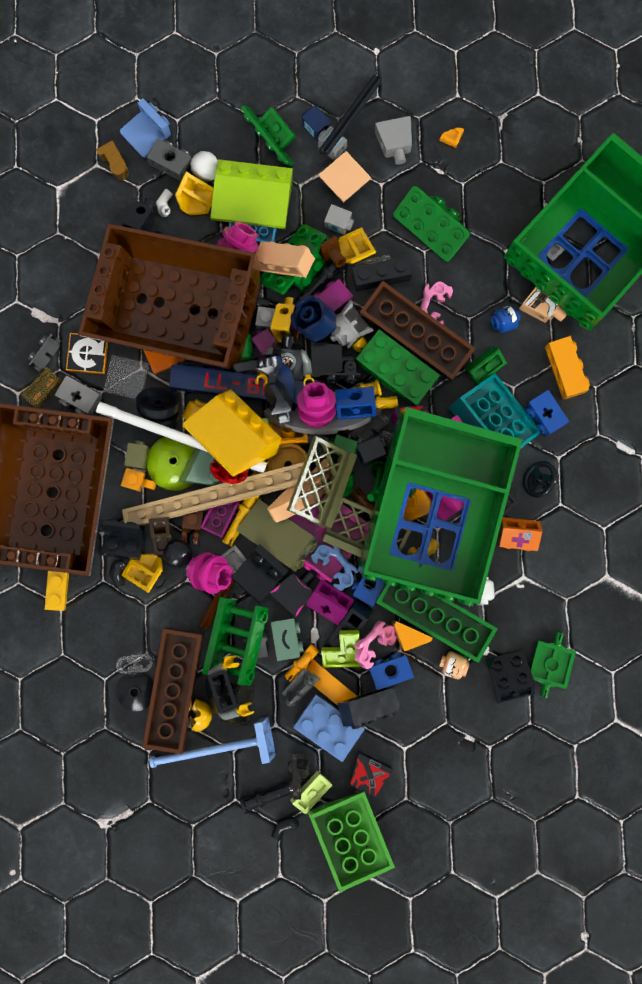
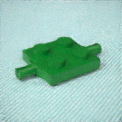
[530,632,576,698]

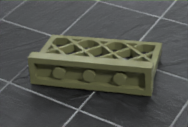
[287,436,357,528]
[322,497,411,557]

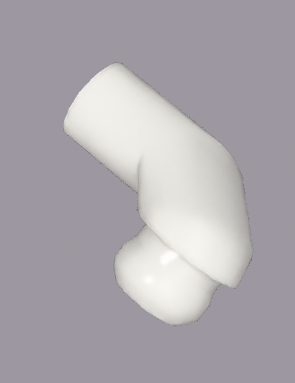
[156,189,173,217]

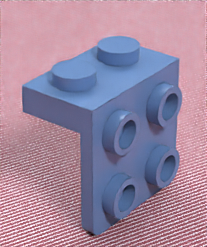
[120,98,171,157]

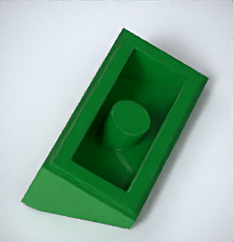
[464,346,507,385]

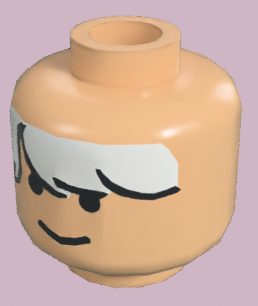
[439,651,470,680]

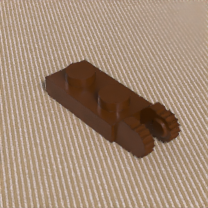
[181,490,204,545]

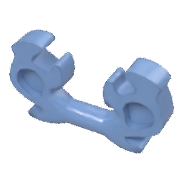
[311,545,358,591]

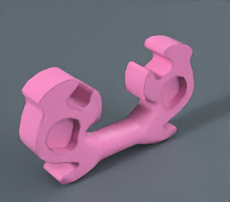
[420,282,453,324]
[354,620,397,669]

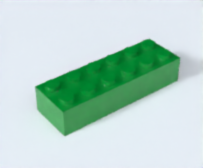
[375,583,498,663]

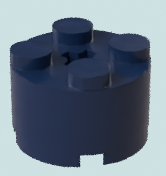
[291,296,336,342]

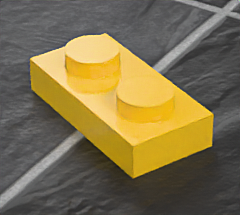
[45,571,69,611]

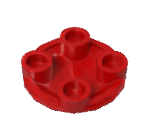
[210,459,249,484]

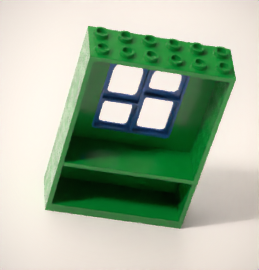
[503,133,642,331]
[358,407,523,606]

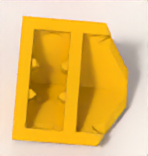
[175,171,214,216]
[338,227,376,264]
[121,553,163,593]

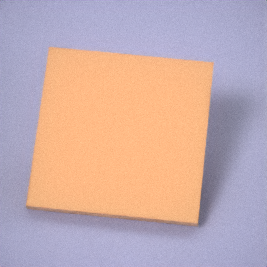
[319,151,371,203]

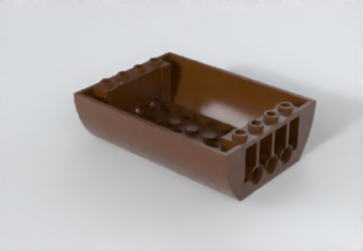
[78,224,260,369]

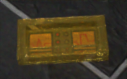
[22,368,62,408]

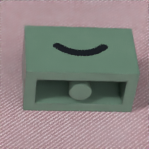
[271,618,304,661]

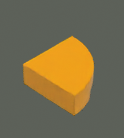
[439,128,464,148]

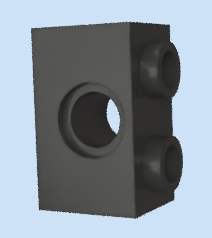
[147,138,192,181]

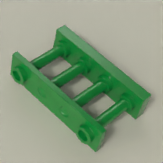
[202,597,269,685]

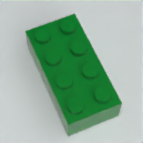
[355,329,440,407]

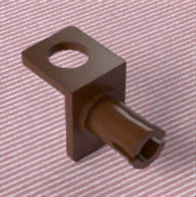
[318,236,346,267]

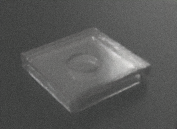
[103,355,150,400]

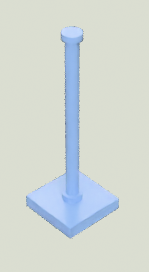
[149,717,276,768]

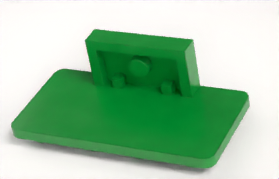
[393,186,471,262]
[260,224,328,295]

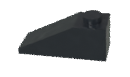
[324,599,373,647]

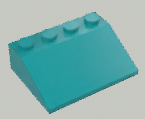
[449,373,540,448]

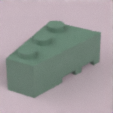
[178,447,223,487]

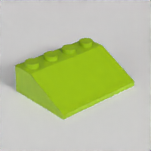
[210,159,293,229]

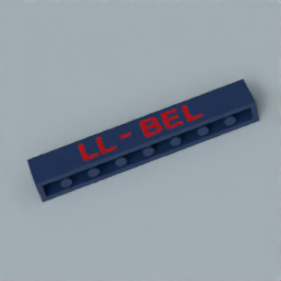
[169,362,321,406]

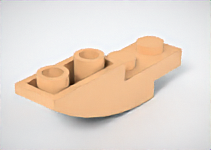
[267,459,332,522]

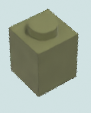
[124,441,150,470]

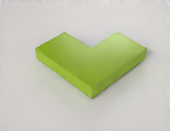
[321,630,361,668]

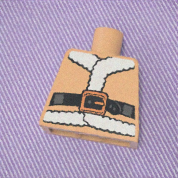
[519,287,567,323]

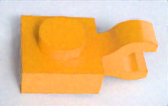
[121,468,157,492]

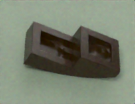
[149,517,173,555]

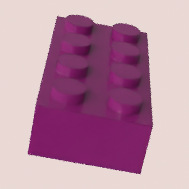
[200,500,241,538]

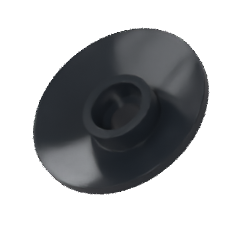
[117,672,154,711]

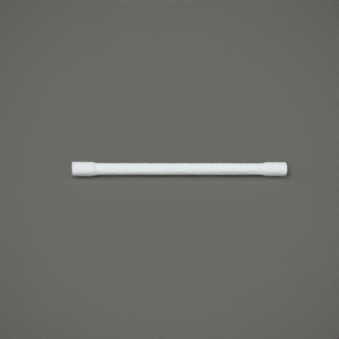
[96,402,268,473]

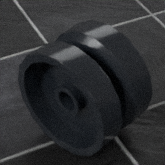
[136,387,179,433]

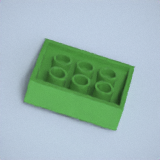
[308,791,395,893]

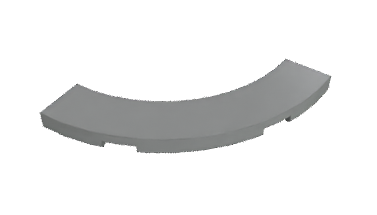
[263,408,371,435]

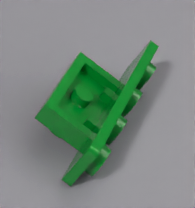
[241,105,296,166]

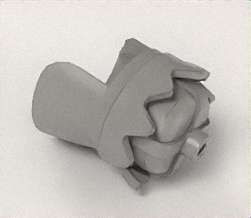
[329,299,374,348]

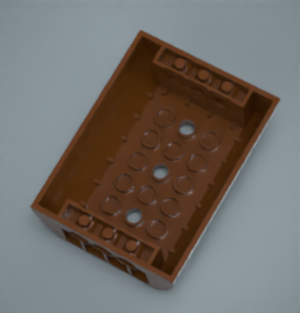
[0,403,114,576]

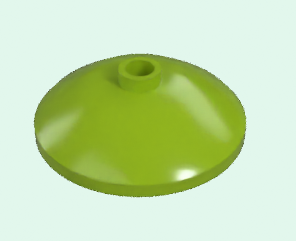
[147,436,194,491]

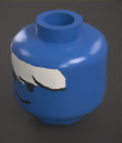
[491,306,521,333]

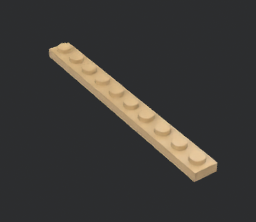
[122,462,309,526]

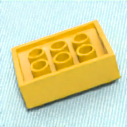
[182,389,282,477]

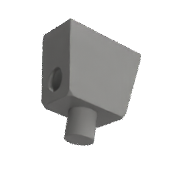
[375,116,412,165]

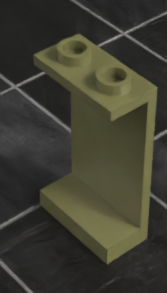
[236,499,318,572]

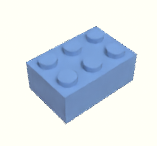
[293,693,365,762]

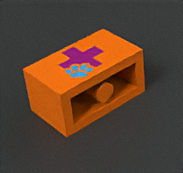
[498,517,542,551]

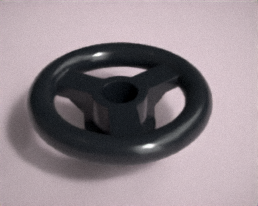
[523,461,557,498]

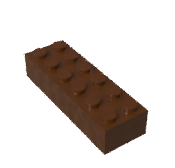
[360,281,476,382]
[142,628,204,754]

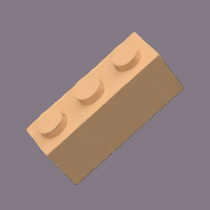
[255,241,315,278]

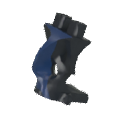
[233,353,295,423]

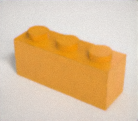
[545,336,590,400]

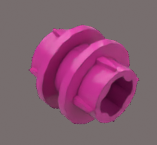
[217,222,258,252]
[297,382,336,428]
[187,552,233,594]

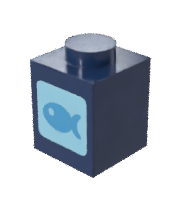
[302,105,331,141]

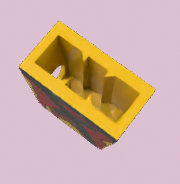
[270,297,299,344]

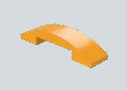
[307,659,357,706]

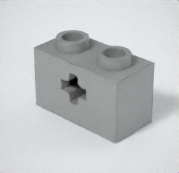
[55,375,103,415]

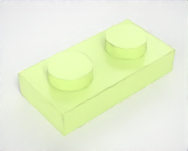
[290,771,332,814]

